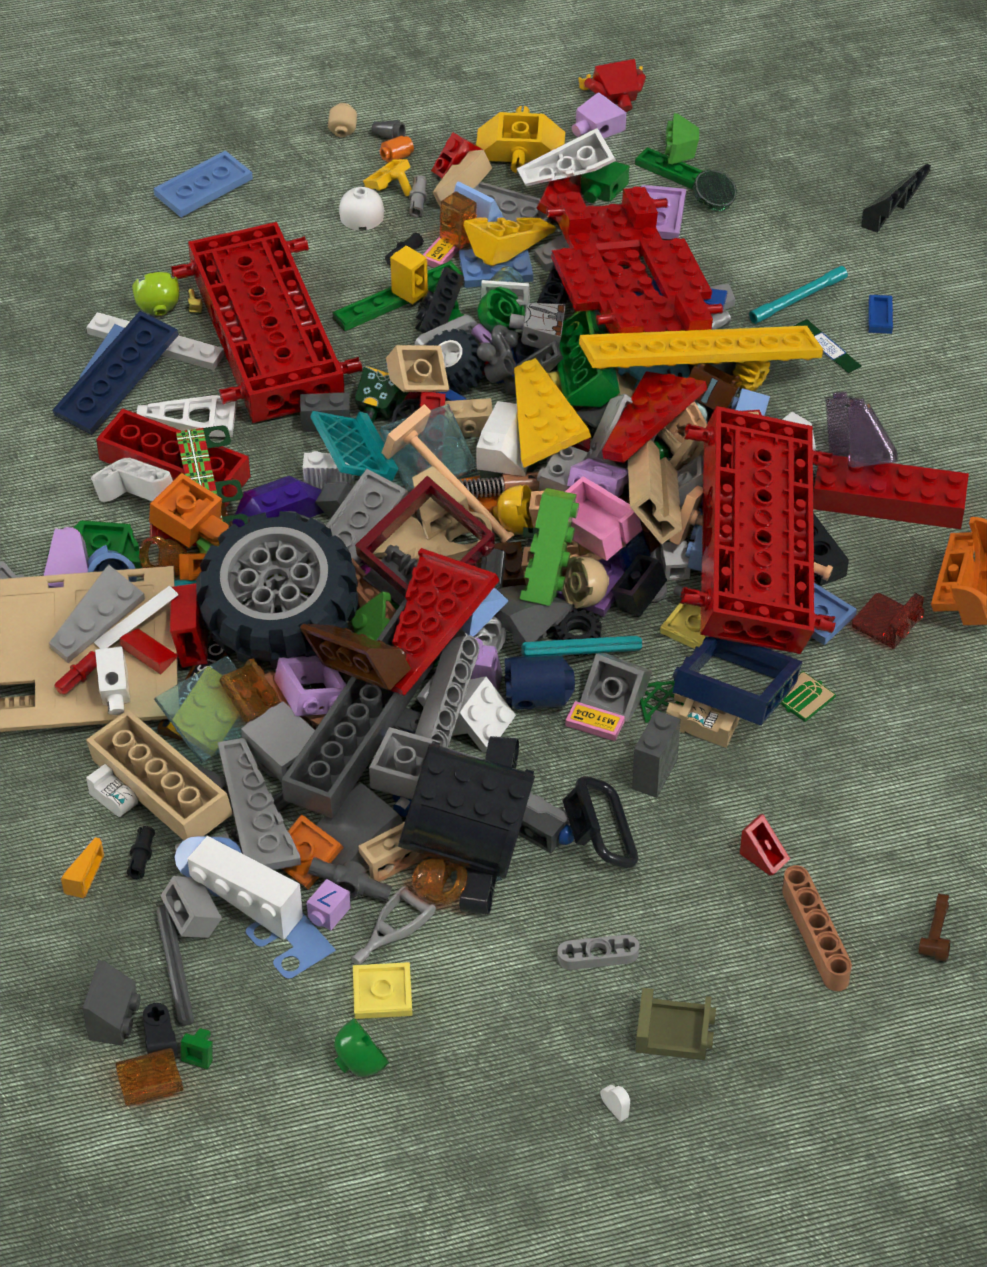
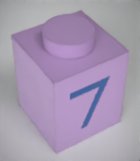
[307,879,351,931]

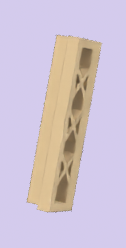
[358,822,429,882]

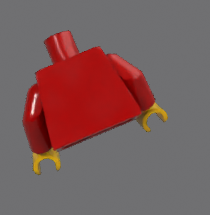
[578,59,646,112]

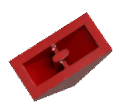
[740,814,790,876]

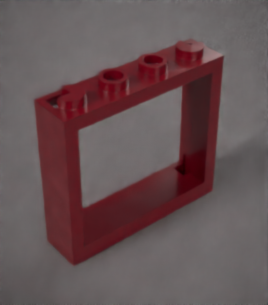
[355,476,495,597]

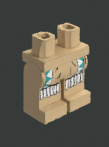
[666,693,740,748]

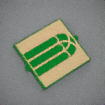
[780,671,836,722]

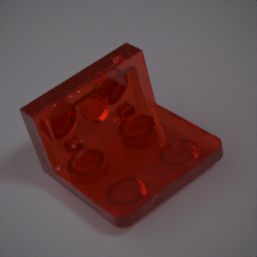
[852,593,925,649]

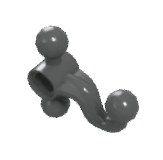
[477,324,519,395]

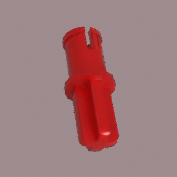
[54,651,97,695]

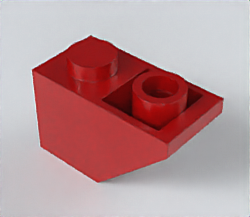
[431,132,483,178]

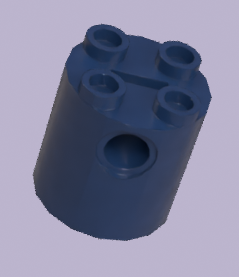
[505,655,575,710]

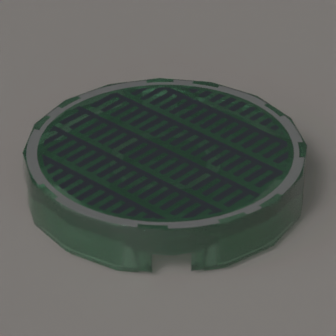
[692,170,737,211]

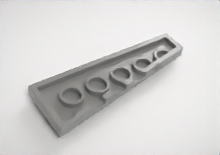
[218,738,301,870]

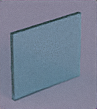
[154,656,268,764]

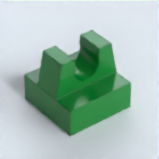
[181,1028,213,1070]

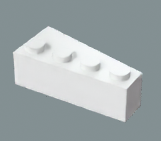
[188,836,303,940]

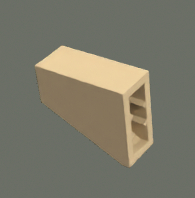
[412,466,469,540]

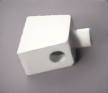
[95,647,130,715]

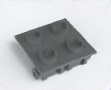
[363,545,417,606]

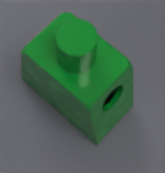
[581,161,630,203]

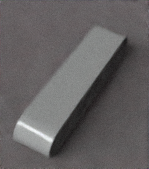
[415,636,479,748]

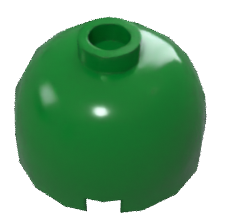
[477,287,525,334]
[334,1018,390,1077]

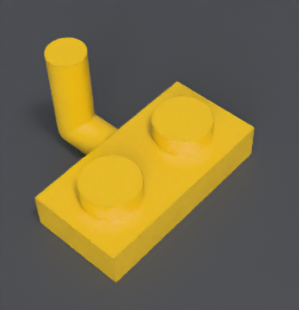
[363,159,412,196]

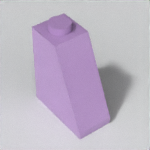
[44,527,89,588]

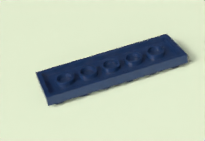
[53,311,179,435]

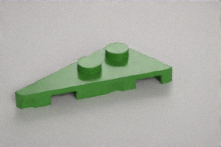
[351,591,391,640]

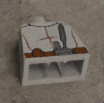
[509,303,565,353]

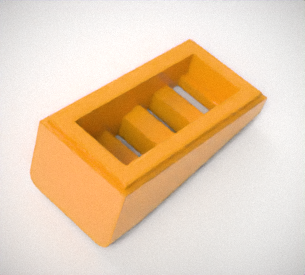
[61,837,104,898]

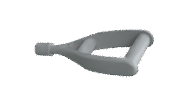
[351,886,436,965]

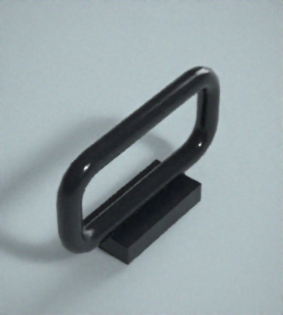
[562,776,639,868]

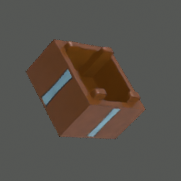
[689,363,743,410]

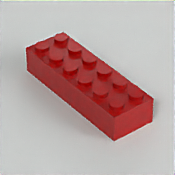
[96,408,251,507]
[813,455,969,529]

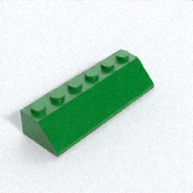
[557,310,620,407]

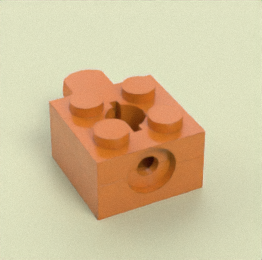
[149,473,229,548]

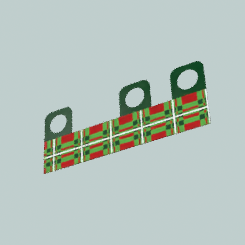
[176,425,248,539]

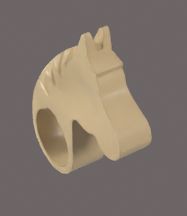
[372,512,492,564]

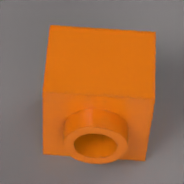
[179,553,206,580]

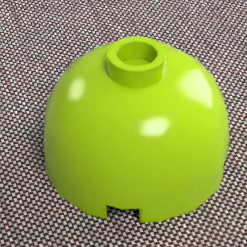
[132,272,180,316]

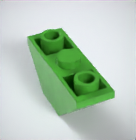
[665,113,699,164]

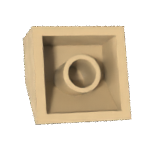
[386,345,449,392]

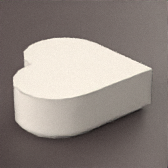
[600,1085,630,1122]

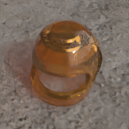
[139,536,188,579]
[412,858,467,905]

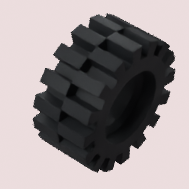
[555,608,602,656]

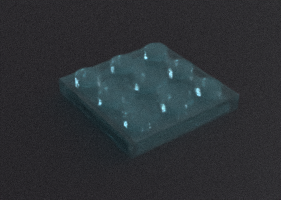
[380,404,477,493]

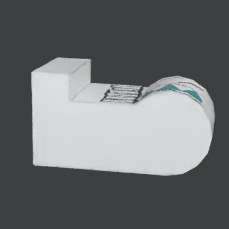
[86,764,138,817]

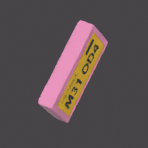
[423,230,465,268]
[565,701,625,741]

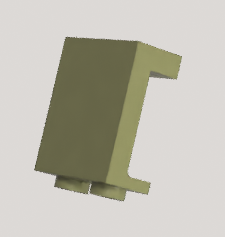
[636,988,716,1060]

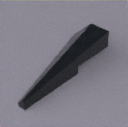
[861,164,931,233]

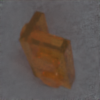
[219,658,280,724]
[115,1048,184,1106]

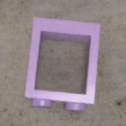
[274,656,346,716]

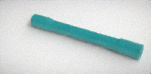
[749,266,848,324]

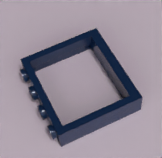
[672,636,803,726]

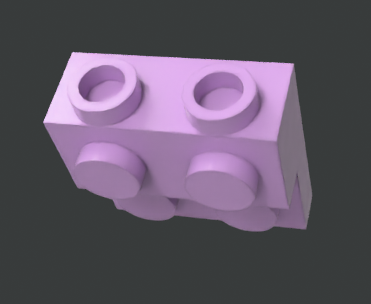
[567,458,629,497]

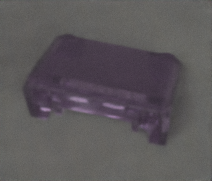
[825,392,898,467]

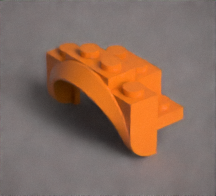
[931,517,987,625]

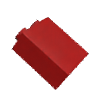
[170,583,208,667]

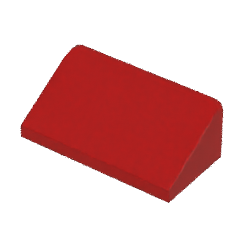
[119,628,178,674]

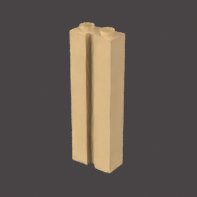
[628,439,682,544]

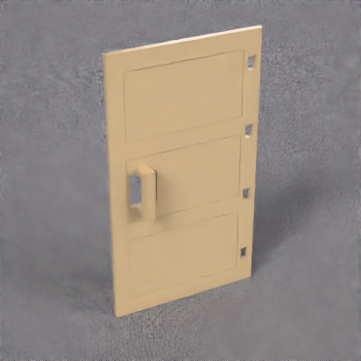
[0,566,179,732]

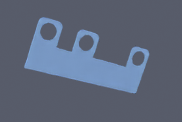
[205,886,336,978]

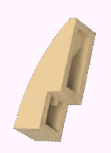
[433,150,492,210]

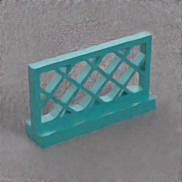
[310,411,399,482]

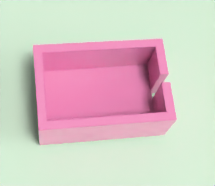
[565,476,642,561]

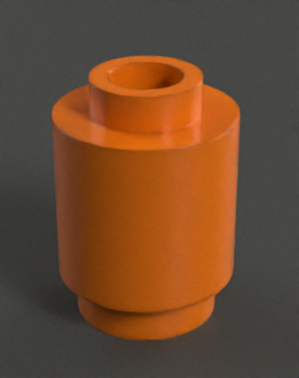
[380,136,414,163]

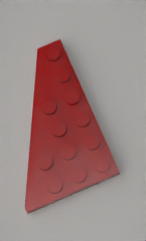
[391,548,500,696]

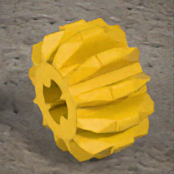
[733,361,770,391]

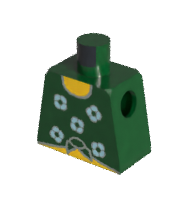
[355,366,409,424]

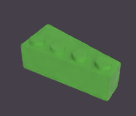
[520,488,579,606]

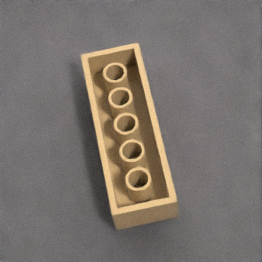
[86,709,233,840]

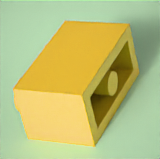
[390,246,428,305]

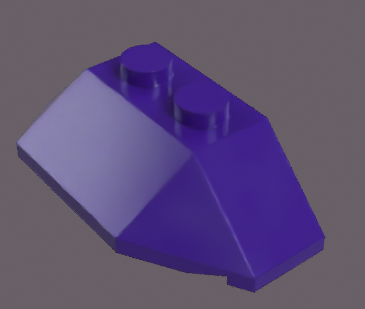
[232,476,324,528]

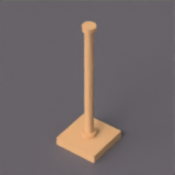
[382,404,515,543]
[670,485,833,581]

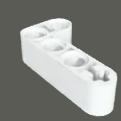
[91,458,173,502]

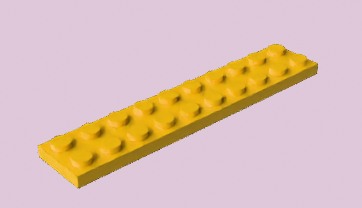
[579,326,823,369]

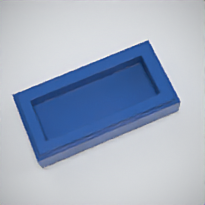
[868,295,893,334]

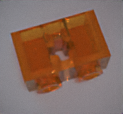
[440,191,477,249]

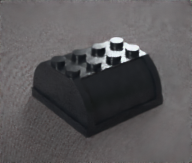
[398,741,535,879]

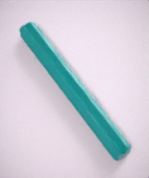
[521,636,642,656]

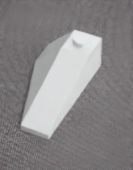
[517,128,616,186]
[476,401,528,476]

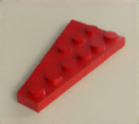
[602,371,707,463]

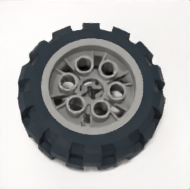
[196,511,359,669]

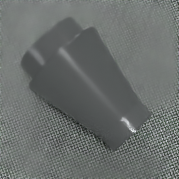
[371,120,406,140]

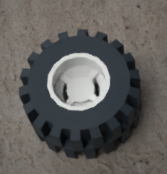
[427,329,486,394]

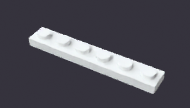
[87,312,224,370]

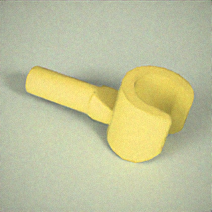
[188,289,202,313]

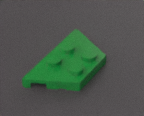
[47,520,145,569]

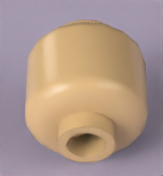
[328,103,357,137]

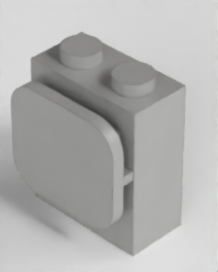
[241,701,315,782]

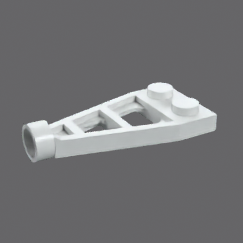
[137,395,237,437]

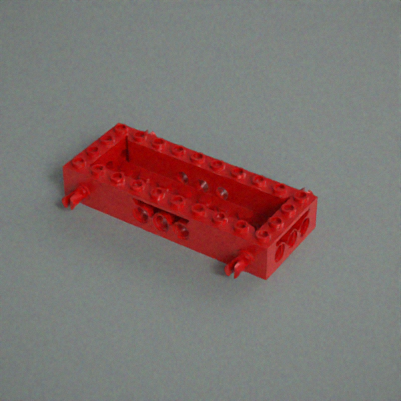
[171,222,362,423]
[680,406,836,654]

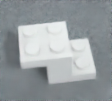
[416,674,516,752]

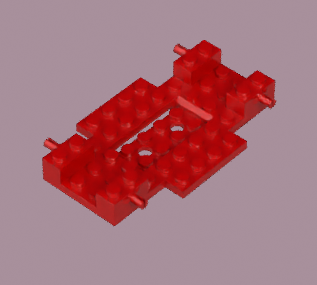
[546,186,723,334]

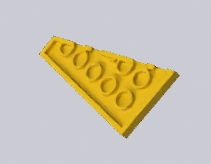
[514,358,591,468]

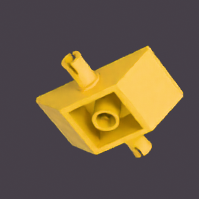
[476,106,565,173]

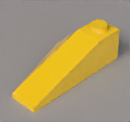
[464,217,556,266]

